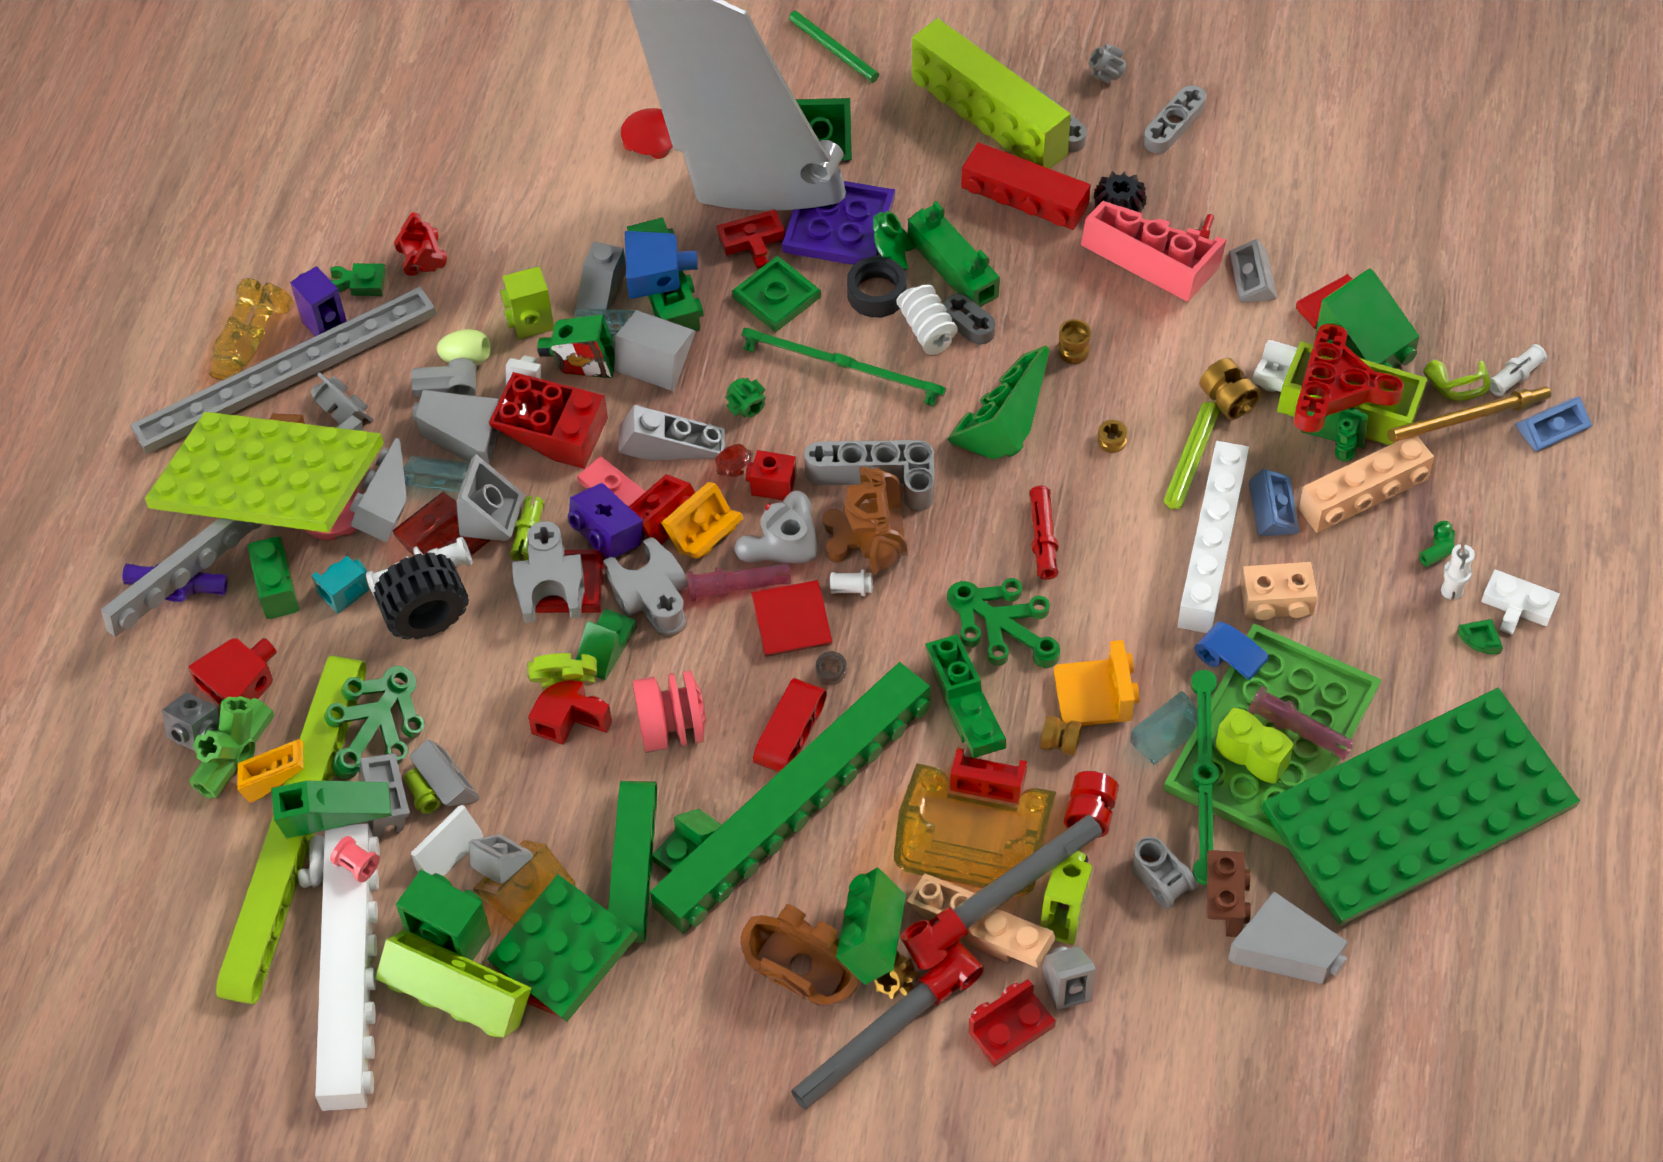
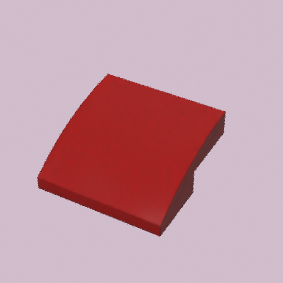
[751,580,832,657]

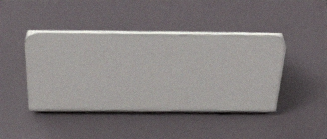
[411,805,483,876]

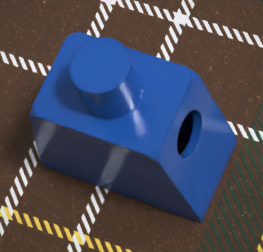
[625,231,698,299]

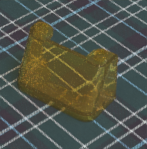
[894,763,1056,896]

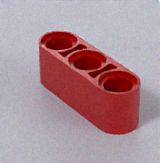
[753,678,827,772]

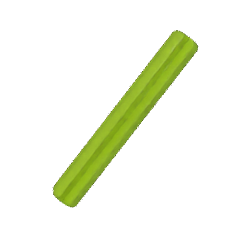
[1163,401,1220,510]

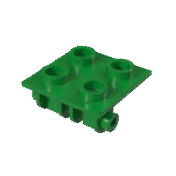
[1301,407,1368,462]

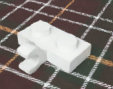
[1481,569,1560,635]

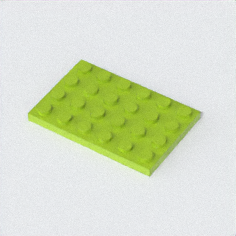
[145,412,384,533]

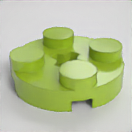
[527,653,597,689]

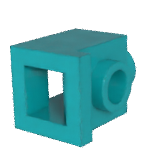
[311,556,370,614]

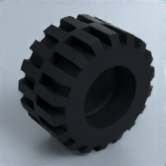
[373,553,469,640]

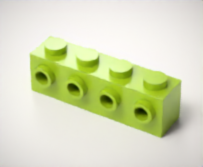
[375,929,531,1038]

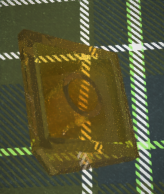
[473,840,576,925]

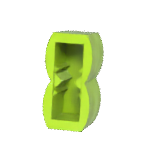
[1215,708,1294,783]

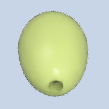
[437,329,490,366]

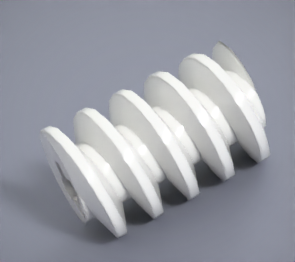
[897,285,957,355]

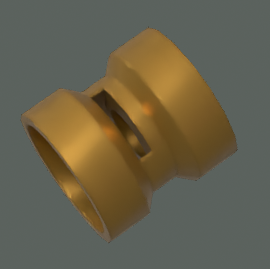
[1057,319,1091,364]
[1040,715,1082,757]

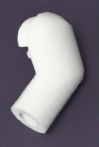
[298,836,325,888]

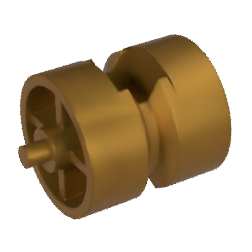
[1199,358,1261,420]

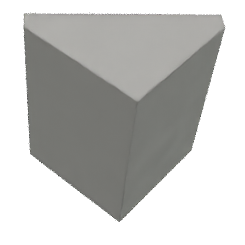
[614,310,696,392]
[456,454,525,541]

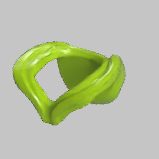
[1423,359,1490,401]

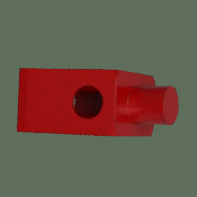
[188,638,277,707]

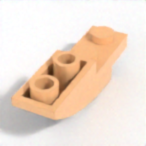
[907,873,1055,968]

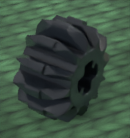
[1094,170,1147,213]

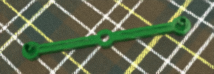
[741,328,947,406]
[1190,670,1219,886]

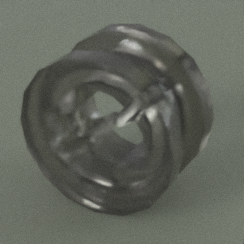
[815,651,847,685]

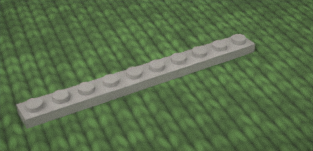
[130,286,437,454]
[101,415,363,637]

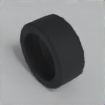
[847,256,907,318]

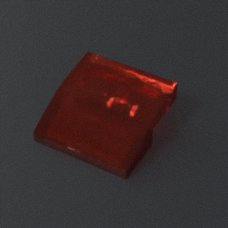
[392,491,491,568]

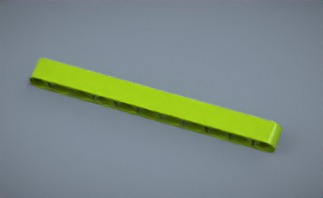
[216,655,367,1005]

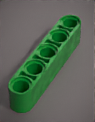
[608,781,657,943]

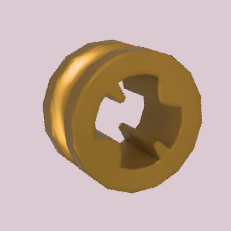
[1097,419,1128,453]

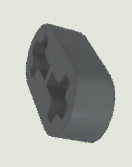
[944,294,995,345]

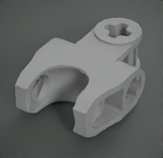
[512,521,585,624]
[603,537,688,636]

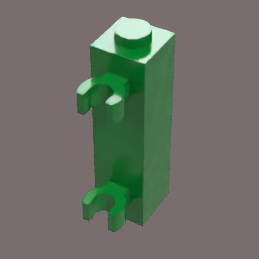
[908,201,1000,307]

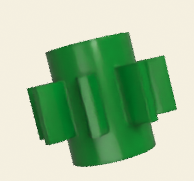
[725,378,766,418]

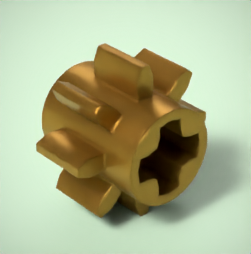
[874,950,919,1000]

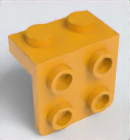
[1053,640,1140,726]

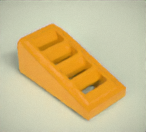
[237,739,304,803]

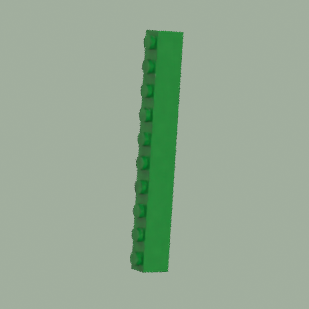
[650,661,930,934]

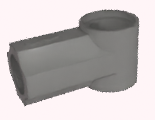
[411,358,476,397]

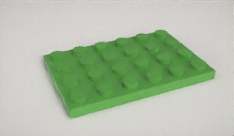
[1163,623,1382,848]

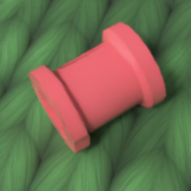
[330,836,380,883]

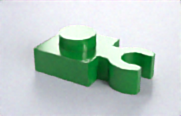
[330,263,386,296]

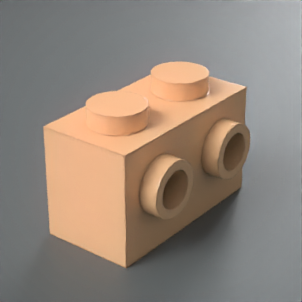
[1240,562,1318,620]

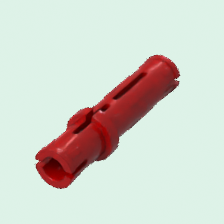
[1029,485,1059,580]

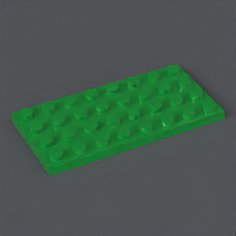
[1261,687,1580,926]

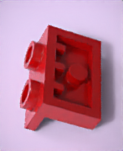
[628,474,695,545]
[969,979,1056,1067]

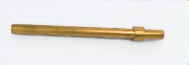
[1387,386,1551,442]

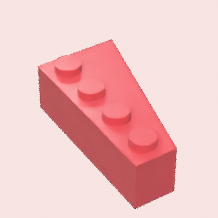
[1081,201,1227,302]

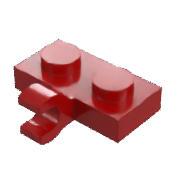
[716,209,785,269]

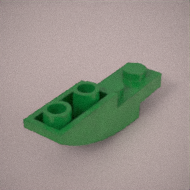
[925,634,1007,758]

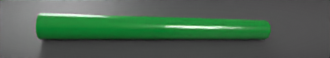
[789,10,879,83]

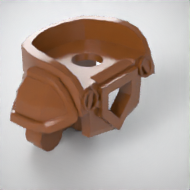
[823,466,908,575]
[740,904,860,1006]

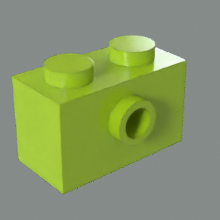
[499,266,554,339]

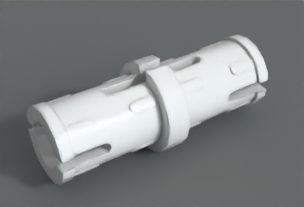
[1489,344,1547,397]
[1441,544,1475,600]

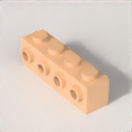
[1298,436,1434,533]

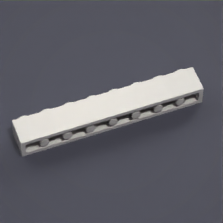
[315,823,380,1111]

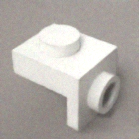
[1252,340,1297,392]

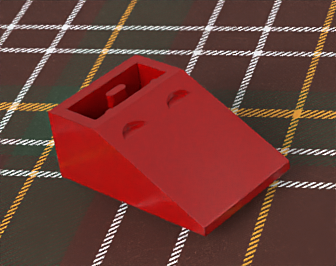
[489,372,608,469]

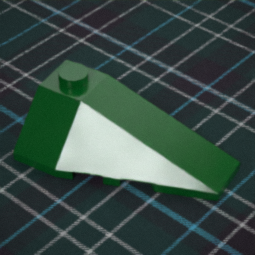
[947,345,1050,460]

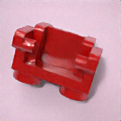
[394,212,447,276]

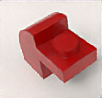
[528,680,612,745]

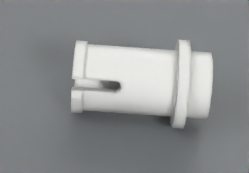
[830,569,873,596]

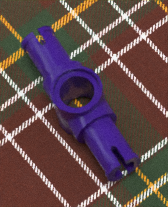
[122,563,228,602]

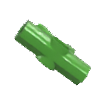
[189,696,275,799]

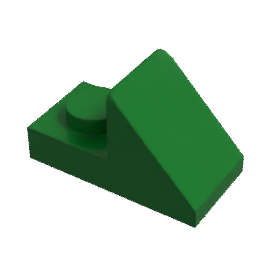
[576,608,637,681]
[652,808,722,873]

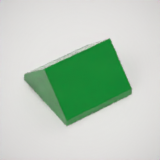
[795,98,852,160]

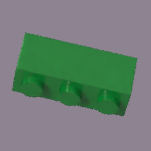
[836,867,906,985]

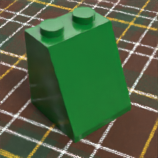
[1314,268,1420,369]

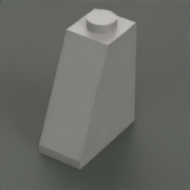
[412,390,499,465]
[1228,892,1348,984]

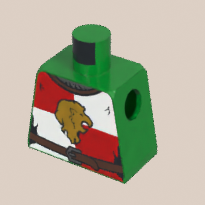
[537,315,615,378]

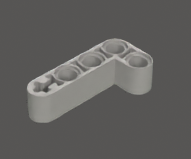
[804,440,934,511]

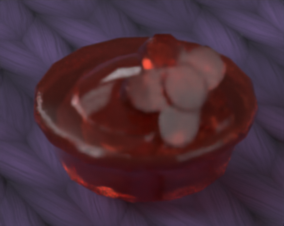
[715,444,753,477]

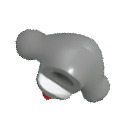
[734,491,818,563]

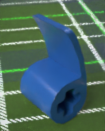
[1194,622,1269,680]

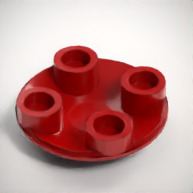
[621,108,673,159]

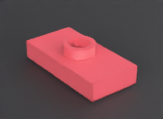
[577,456,646,506]

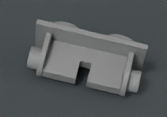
[311,372,374,424]

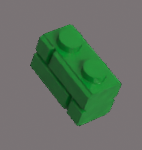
[247,536,299,619]

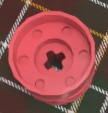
[632,670,706,753]

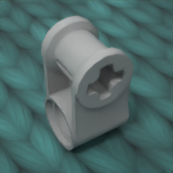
[1131,837,1197,909]

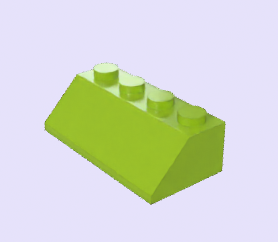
[1277,341,1428,445]

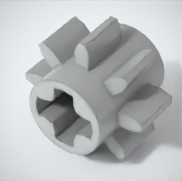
[1088,43,1126,83]

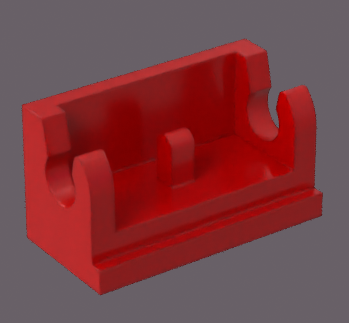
[950,748,1027,804]

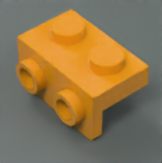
[661,482,744,559]

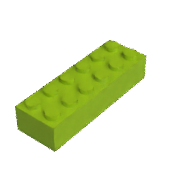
[912,18,1071,169]

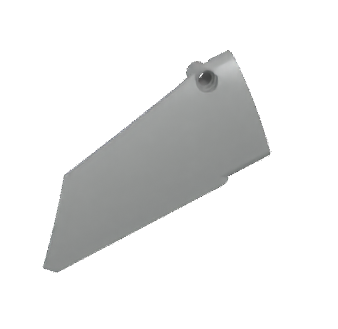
[628,0,846,211]

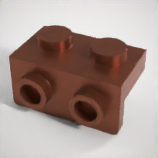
[1207,850,1251,937]

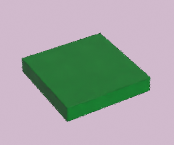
[732,255,821,333]

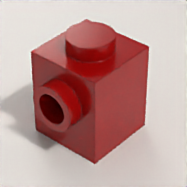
[745,450,797,501]

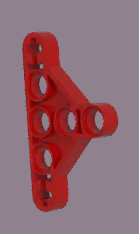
[1294,324,1404,432]

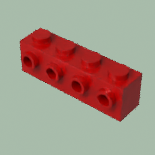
[961,142,1091,230]

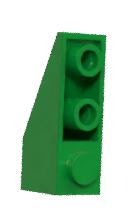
[271,780,392,839]

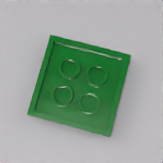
[487,874,638,1022]

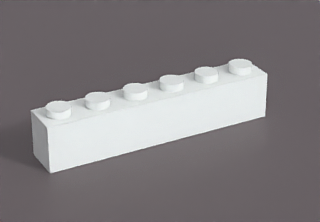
[1177,441,1249,633]

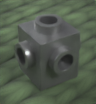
[161,692,219,752]

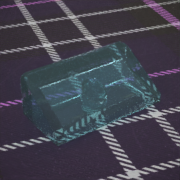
[403,455,470,492]
[1130,691,1197,765]

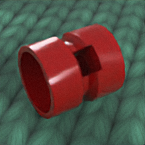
[1063,771,1119,838]

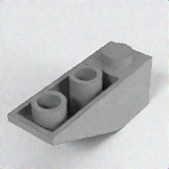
[619,405,725,460]
[350,438,407,543]

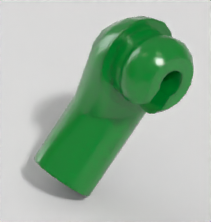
[1419,521,1455,567]

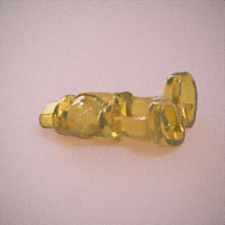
[209,278,294,381]

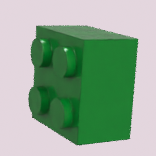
[396,870,491,961]

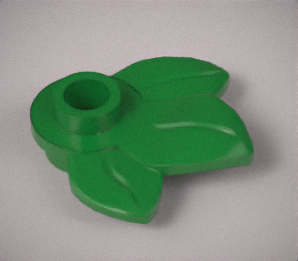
[873,211,915,271]

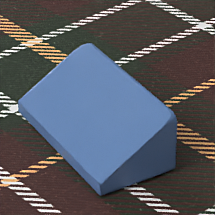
[1515,396,1592,451]
[1249,468,1300,536]

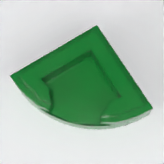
[1457,619,1503,654]

